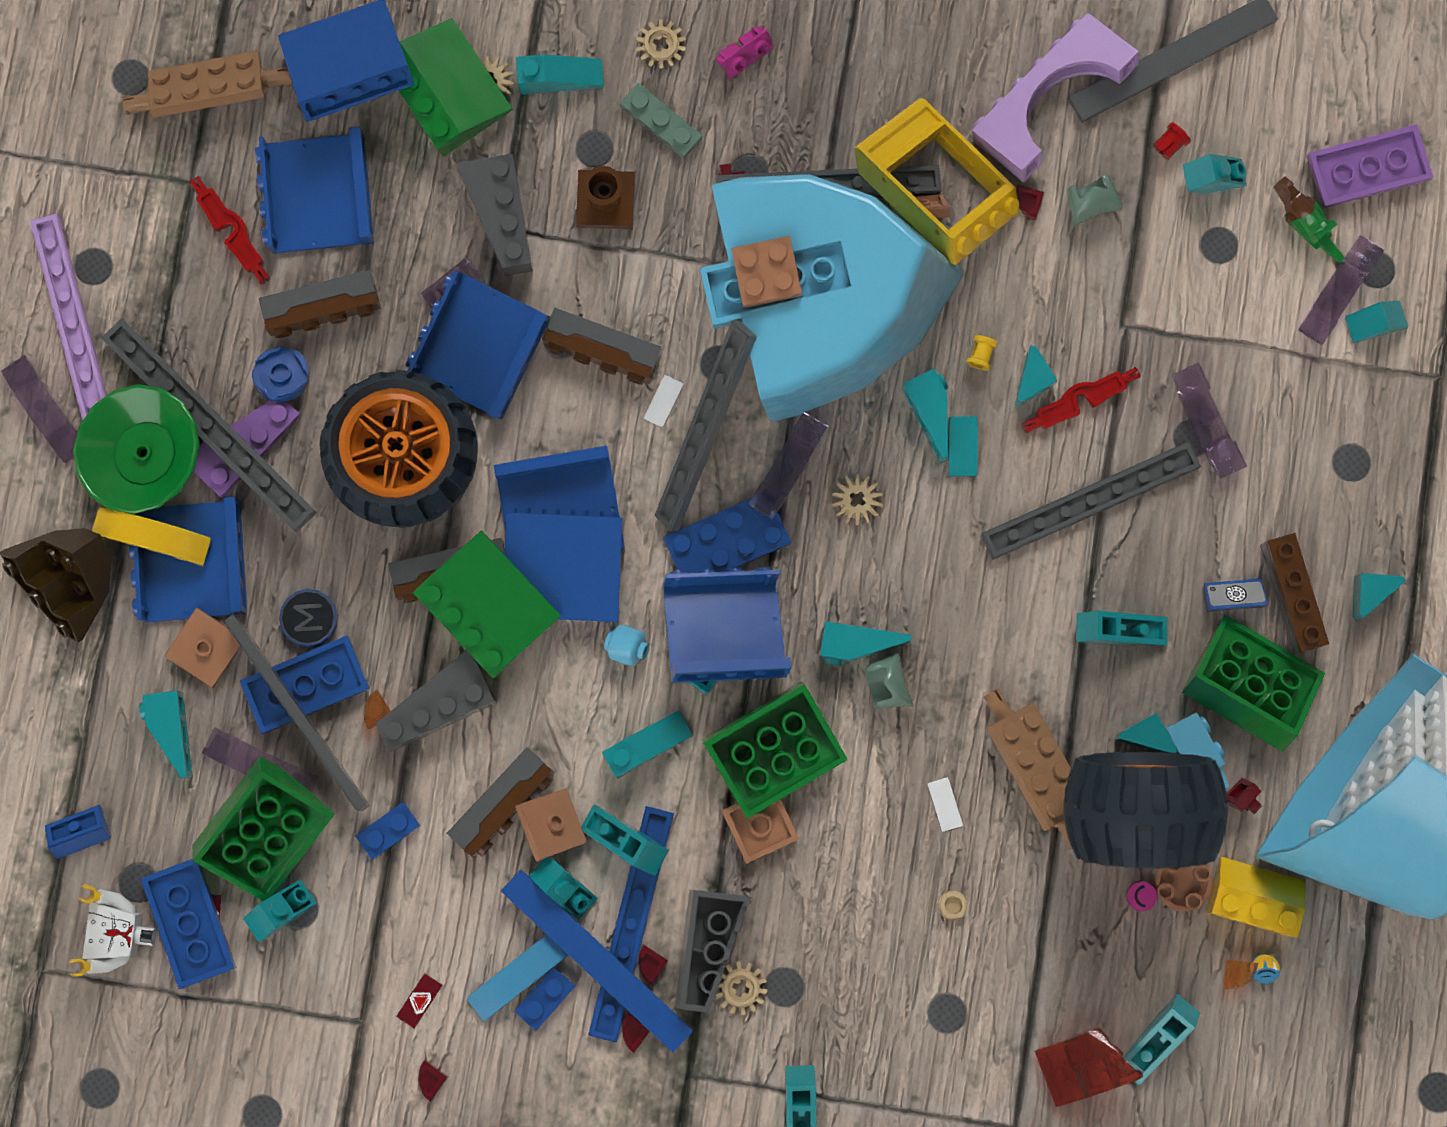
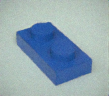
[356,802,421,860]
[514,967,575,1031]

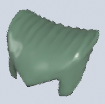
[1067,174,1123,227]
[865,653,914,709]

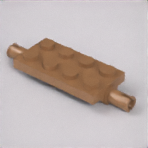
[122,51,293,118]
[983,688,1072,850]

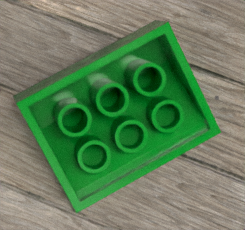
[398,18,513,157]
[413,530,561,678]
[1181,615,1325,752]
[701,682,848,819]
[192,756,335,901]

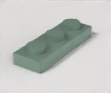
[620,82,702,159]

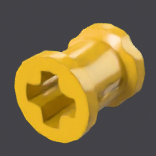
[965,335,998,371]

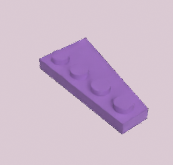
[194,400,301,498]

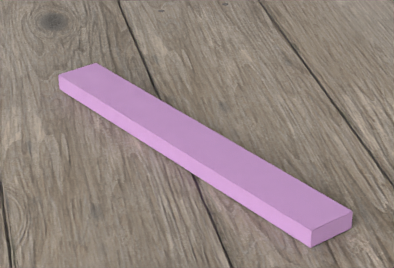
[30,213,107,420]

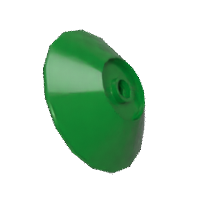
[73,384,200,514]

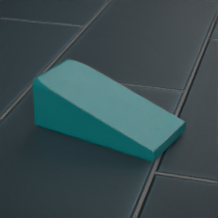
[948,416,978,477]

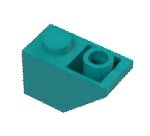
[1183,154,1247,194]
[529,856,598,920]
[243,879,317,942]

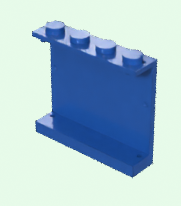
[278,0,415,122]
[255,126,374,254]
[406,270,551,420]
[493,446,625,551]
[129,497,247,623]
[505,507,624,622]
[662,567,792,683]

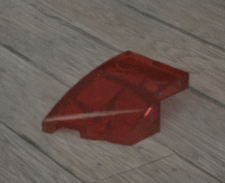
[1034,1027,1143,1107]

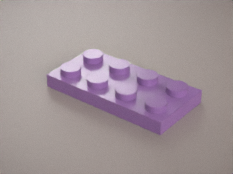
[1306,124,1433,209]

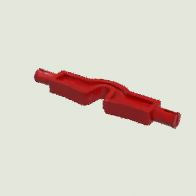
[189,176,270,284]
[1021,367,1141,434]

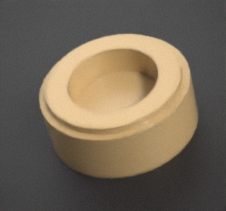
[938,890,968,920]

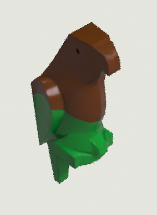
[1273,176,1347,266]

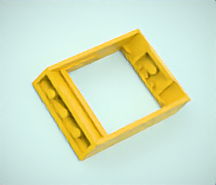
[854,98,1019,265]

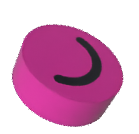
[1126,882,1157,911]

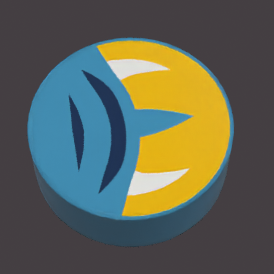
[1249,954,1280,984]

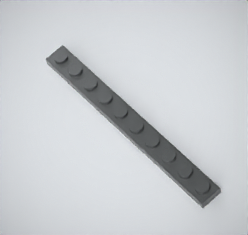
[101,318,317,533]

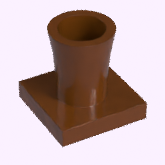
[576,166,635,229]

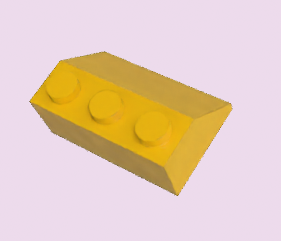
[1205,856,1306,938]

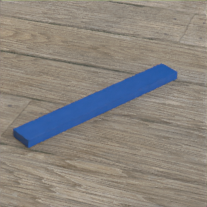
[588,806,674,1043]
[501,869,693,1053]

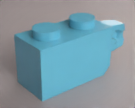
[1166,712,1229,789]

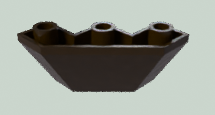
[0,528,111,643]

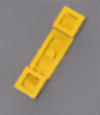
[92,507,212,566]

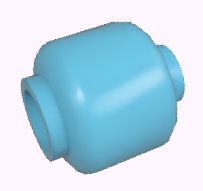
[604,625,650,666]

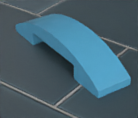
[466,935,568,1022]

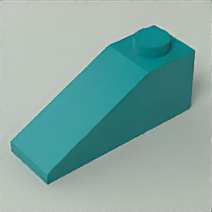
[516,54,604,95]
[901,368,948,464]
[1076,611,1167,646]
[819,621,912,666]
[139,690,193,779]
[602,711,693,779]
[581,804,669,876]
[1116,993,1200,1085]
[785,1065,817,1127]

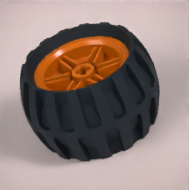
[319,370,478,528]
[1064,752,1228,869]

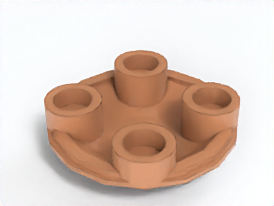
[1154,865,1213,912]

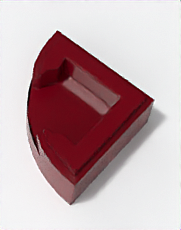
[1016,184,1044,221]
[639,945,668,985]
[622,1011,650,1053]
[419,1060,449,1102]

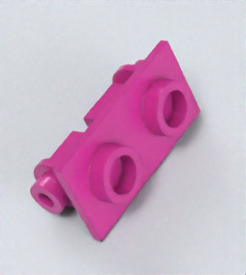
[715,26,774,79]

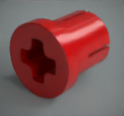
[1153,122,1191,160]

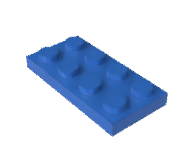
[663,491,791,573]
[240,635,370,734]
[140,859,237,989]

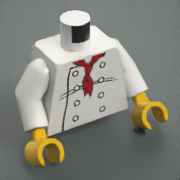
[69,884,156,977]

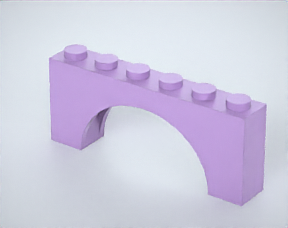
[972,13,1139,182]

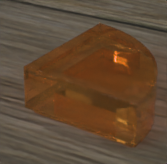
[364,690,391,730]
[1224,959,1258,989]

